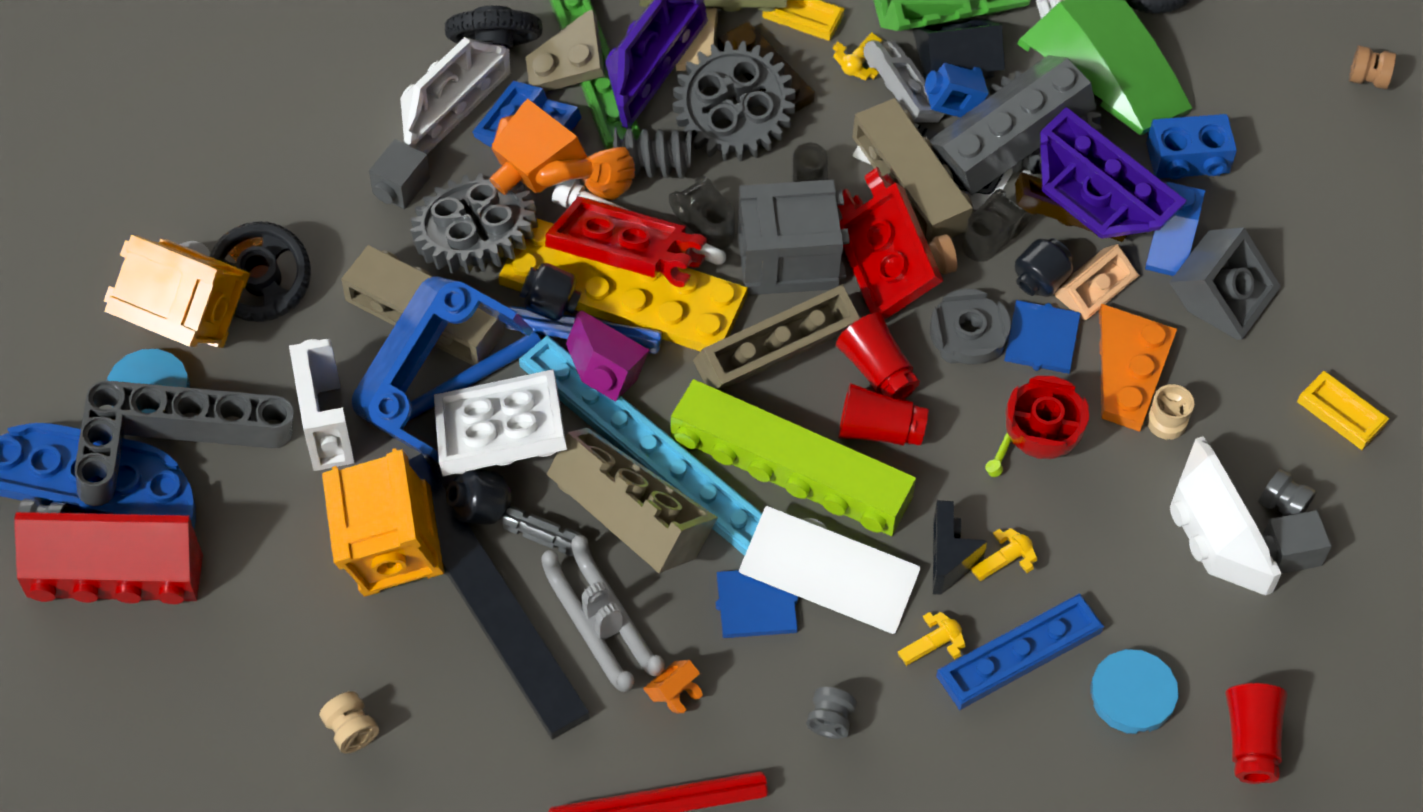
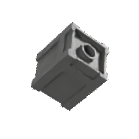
[737,180,850,295]

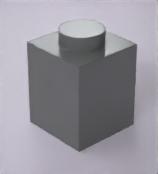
[369,139,430,209]
[1262,510,1332,574]

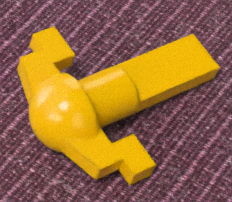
[832,32,882,81]
[971,528,1037,581]
[898,612,966,666]

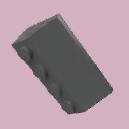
[929,55,1095,195]

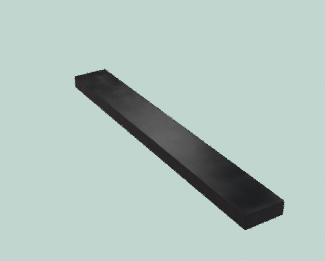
[409,453,590,739]

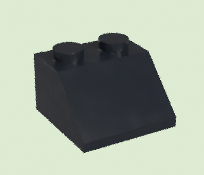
[913,19,1005,79]

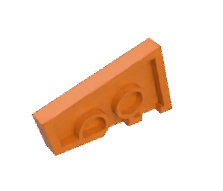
[1099,303,1177,432]

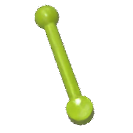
[985,432,1012,477]

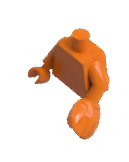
[489,99,635,201]

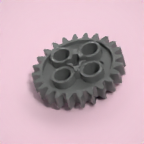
[673,41,795,161]
[410,173,538,274]

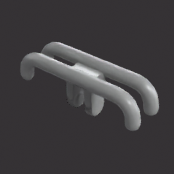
[541,535,665,692]

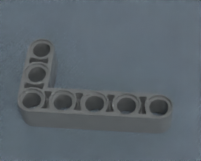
[75,381,294,506]

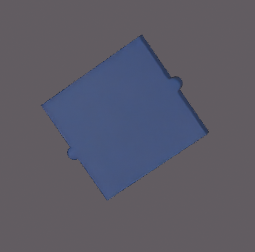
[1004,300,1080,374]
[715,570,798,638]

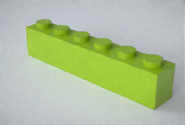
[671,379,916,536]

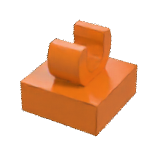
[643,660,703,714]

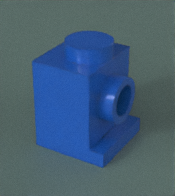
[925,63,989,118]

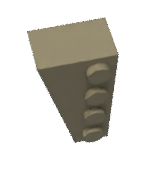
[547,428,718,573]

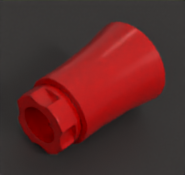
[836,312,920,400]
[838,383,929,446]
[1225,683,1288,784]

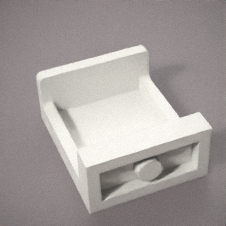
[289,339,354,471]

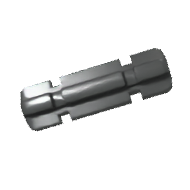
[502,506,581,556]

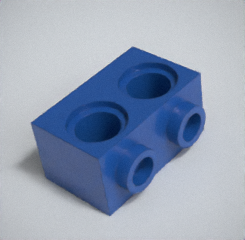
[1146,114,1237,179]

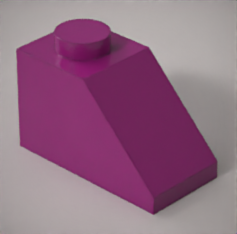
[566,310,649,402]

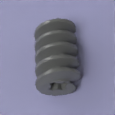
[613,128,692,179]

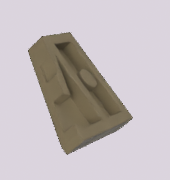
[526,10,605,92]

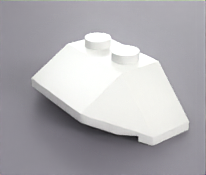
[401,38,511,154]
[1170,436,1282,595]

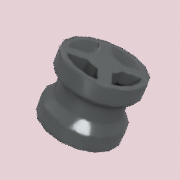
[806,687,857,739]

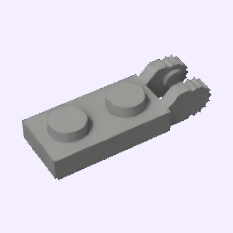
[863,40,945,123]

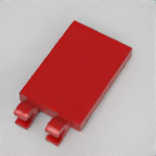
[837,167,944,320]
[545,196,707,287]

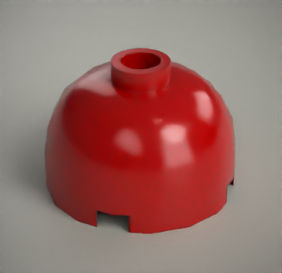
[1005,376,1089,459]

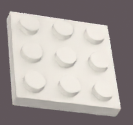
[434,369,567,476]

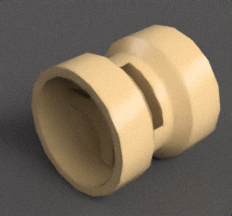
[1147,384,1195,439]
[319,691,379,754]

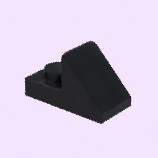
[933,500,987,595]

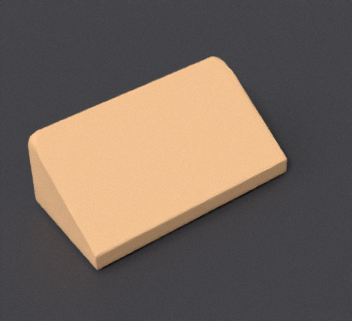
[1054,244,1139,320]

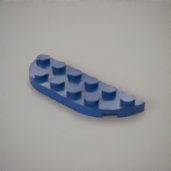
[0,423,196,528]

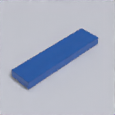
[936,593,1104,710]

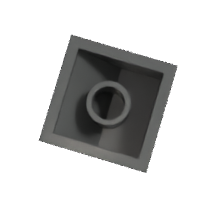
[1169,227,1281,339]

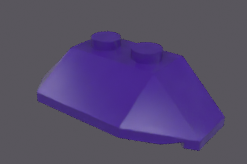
[606,0,708,129]
[1040,107,1187,239]

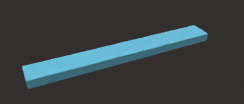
[519,335,762,556]

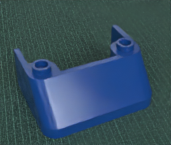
[352,277,533,464]

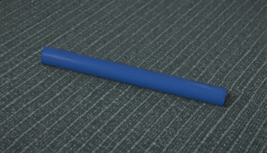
[408,331,541,421]

